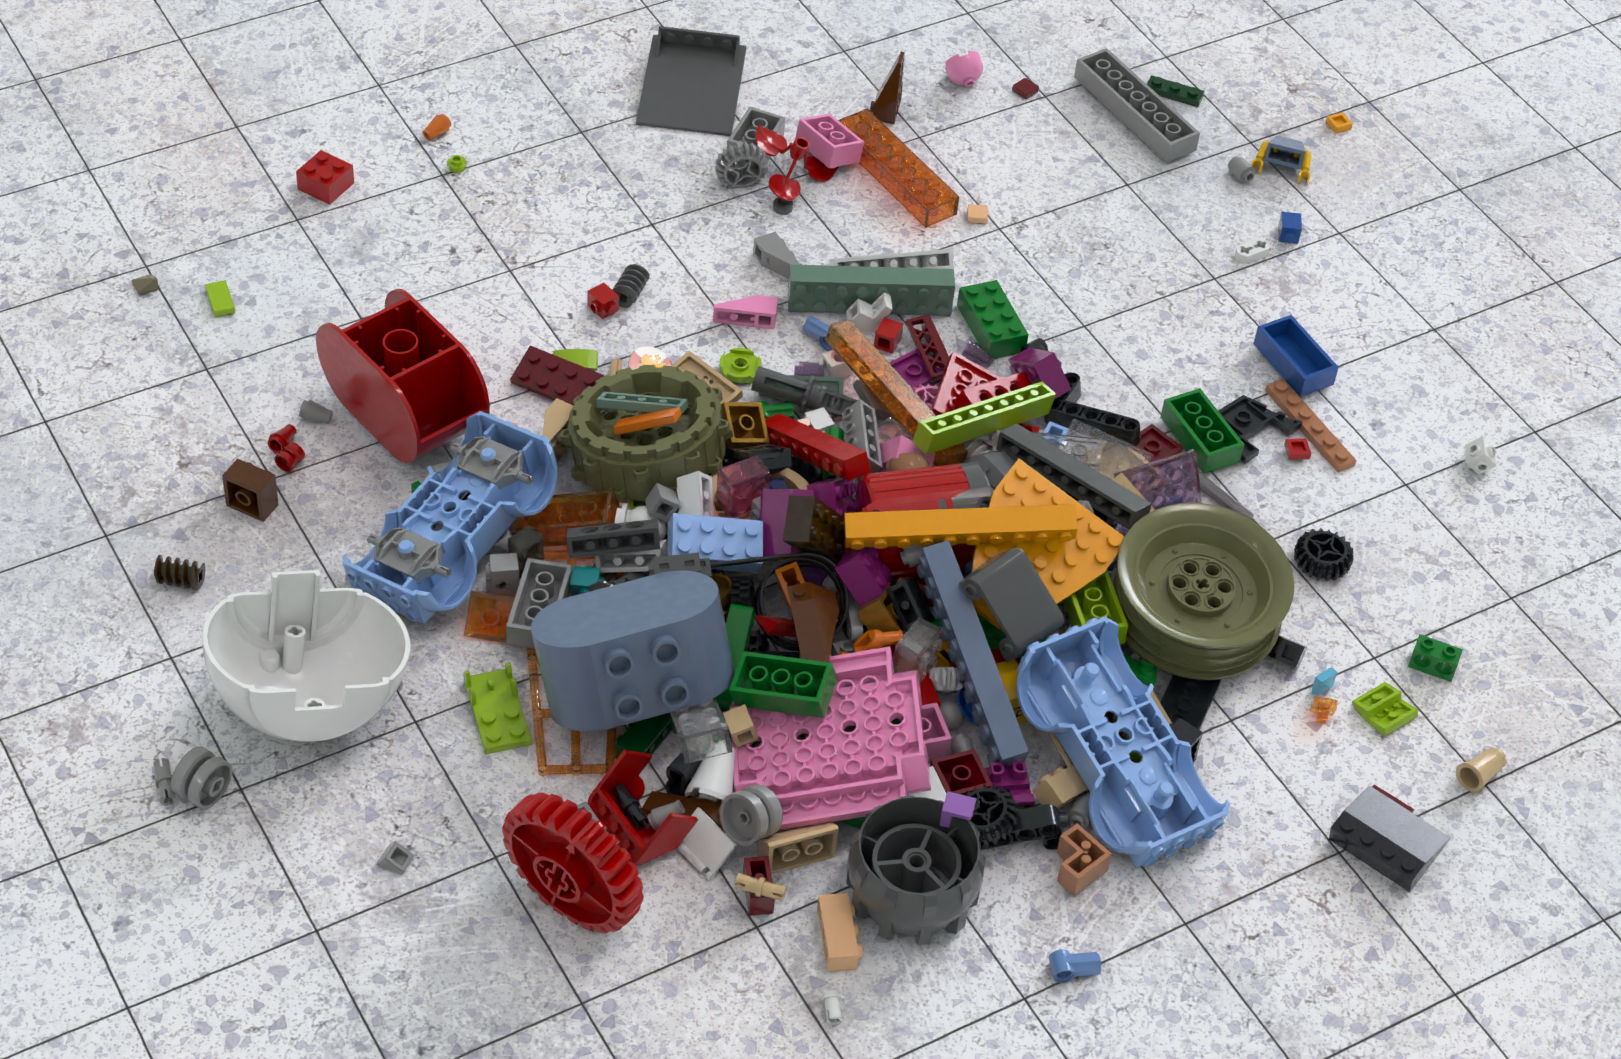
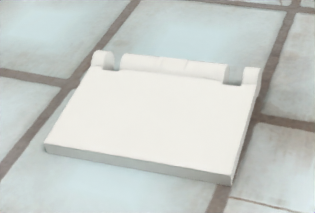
[678,807,737,881]

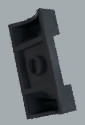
[722,443,792,478]

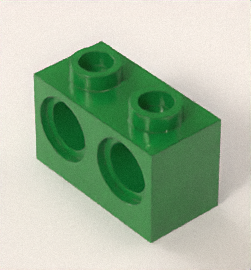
[1408,634,1463,682]

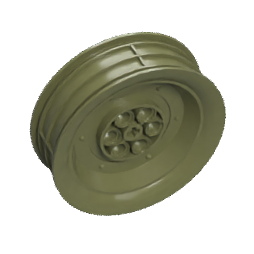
[1111,503,1294,680]

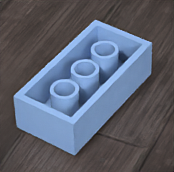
[667,513,763,573]

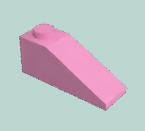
[713,295,778,329]

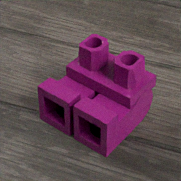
[984,761,1035,808]

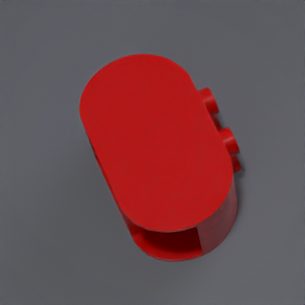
[316,288,490,463]

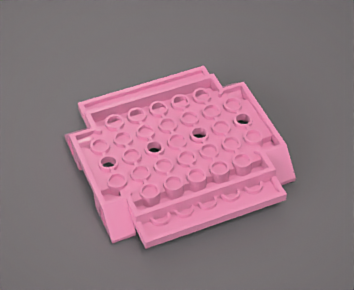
[730,646,931,831]

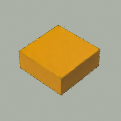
[1326,112,1353,134]

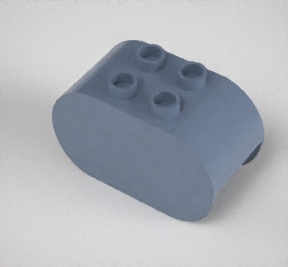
[531,570,735,731]

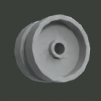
[171,746,233,809]
[720,784,783,846]

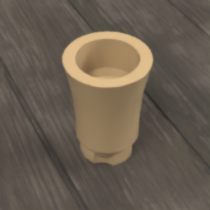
[1456,747,1507,793]

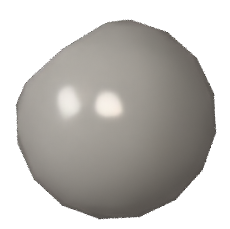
[939,702,964,731]

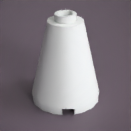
[685,740,735,803]

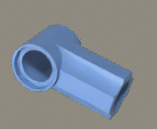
[803,316,846,351]
[1049,949,1101,983]

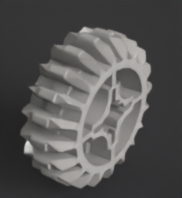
[715,141,768,189]

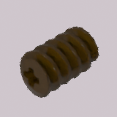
[154,555,206,590]

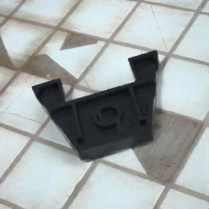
[1218,395,1302,464]

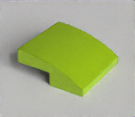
[1352,682,1418,736]

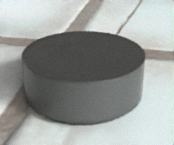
[773,197,793,215]

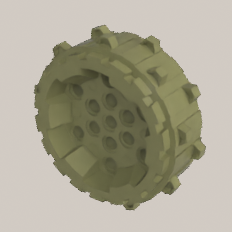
[561,365,733,501]

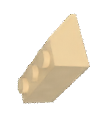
[757,822,839,874]

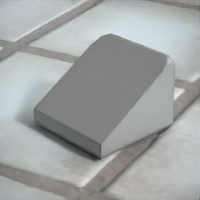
[377,841,414,875]

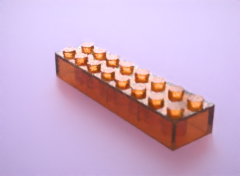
[838,109,959,228]

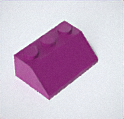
[760,489,814,556]

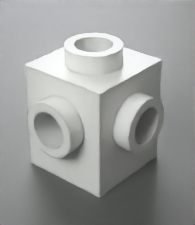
[1465,436,1497,475]

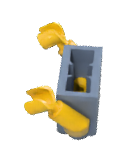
[1251,136,1312,185]

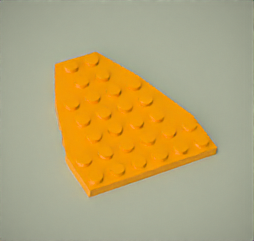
[971,458,1124,632]

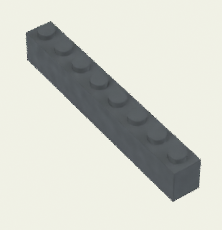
[996,423,1152,530]

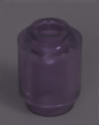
[794,361,824,377]

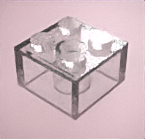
[892,617,943,682]

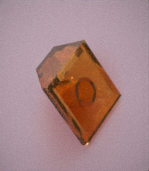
[464,591,515,643]

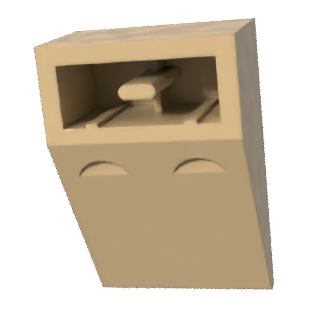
[542,398,574,462]

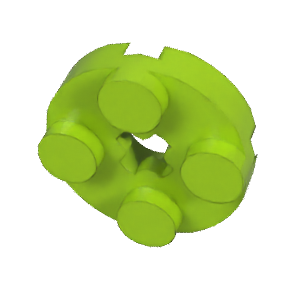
[719,348,762,384]

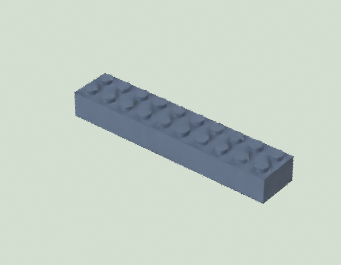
[917,540,1029,766]

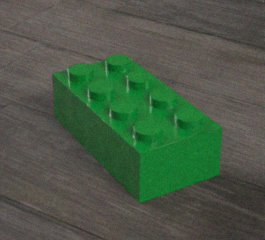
[957,280,1029,360]
[1160,388,1244,474]
[729,651,837,718]

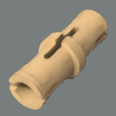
[734,873,787,902]

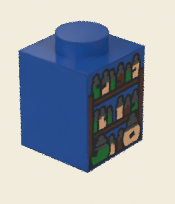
[1278,212,1302,244]

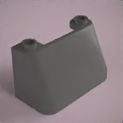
[959,548,1064,662]

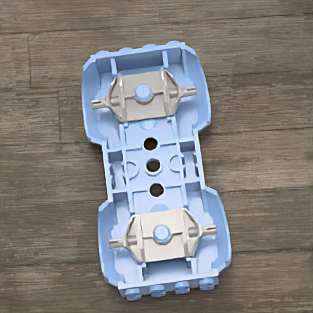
[342,411,559,625]

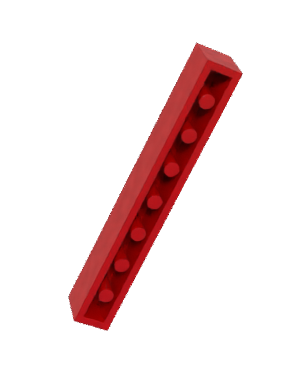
[765,413,871,481]

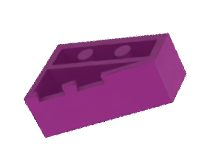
[1008,348,1071,399]

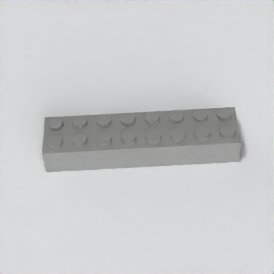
[1074,48,1200,163]

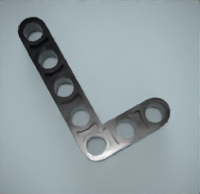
[1044,372,1141,447]

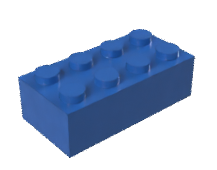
[1253,315,1339,397]

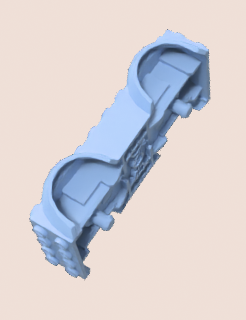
[1016,616,1230,868]

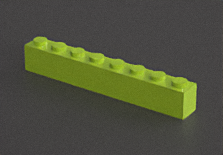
[912,382,1056,455]

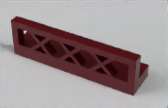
[906,314,949,381]

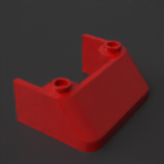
[587,750,698,866]

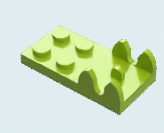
[463,662,532,755]

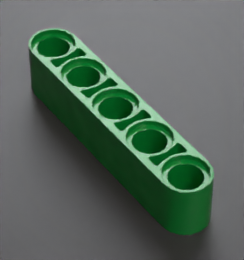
[709,604,755,712]

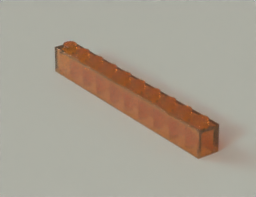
[825,320,969,466]

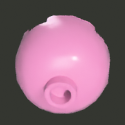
[945,51,983,87]

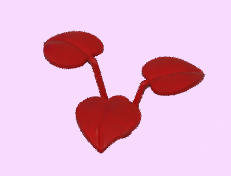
[755,125,839,201]

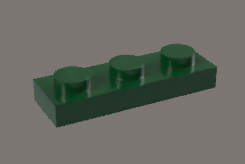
[1147,75,1205,107]

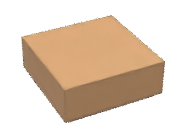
[967,204,988,224]

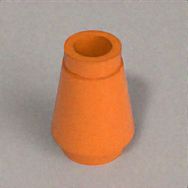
[422,114,452,141]

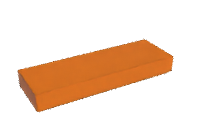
[613,407,682,435]

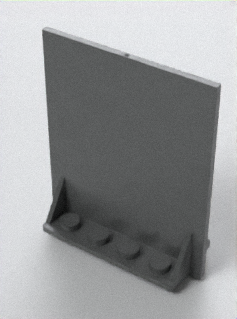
[636,26,747,136]

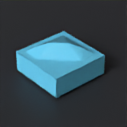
[1311,667,1337,696]

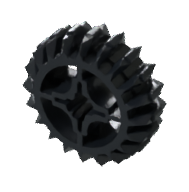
[1294,528,1354,581]
[965,784,1019,846]

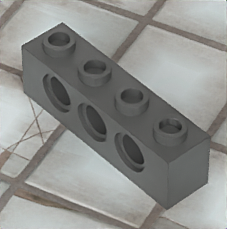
[566,519,660,559]

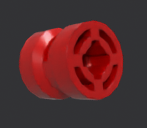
[274,442,305,473]

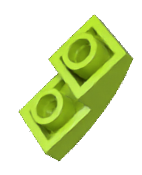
[553,349,598,371]

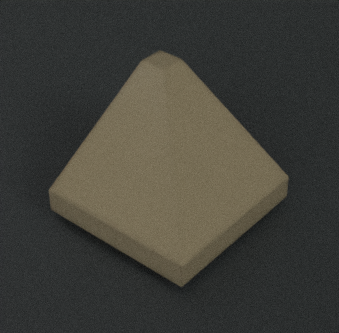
[131,274,159,295]

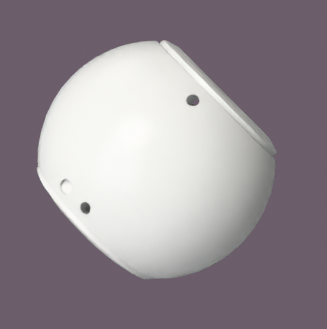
[202,570,410,742]

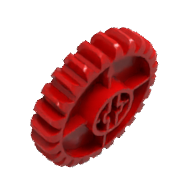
[502,792,644,934]

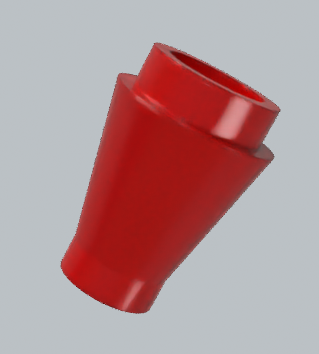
[268,424,297,453]

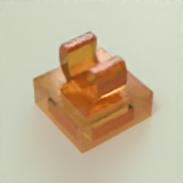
[1310,696,1338,724]

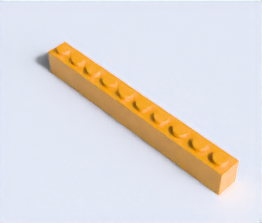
[844,504,1078,550]

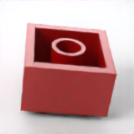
[296,150,354,205]

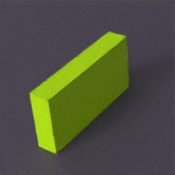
[205,280,235,317]

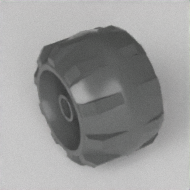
[846,796,986,945]

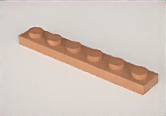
[1265,379,1357,472]

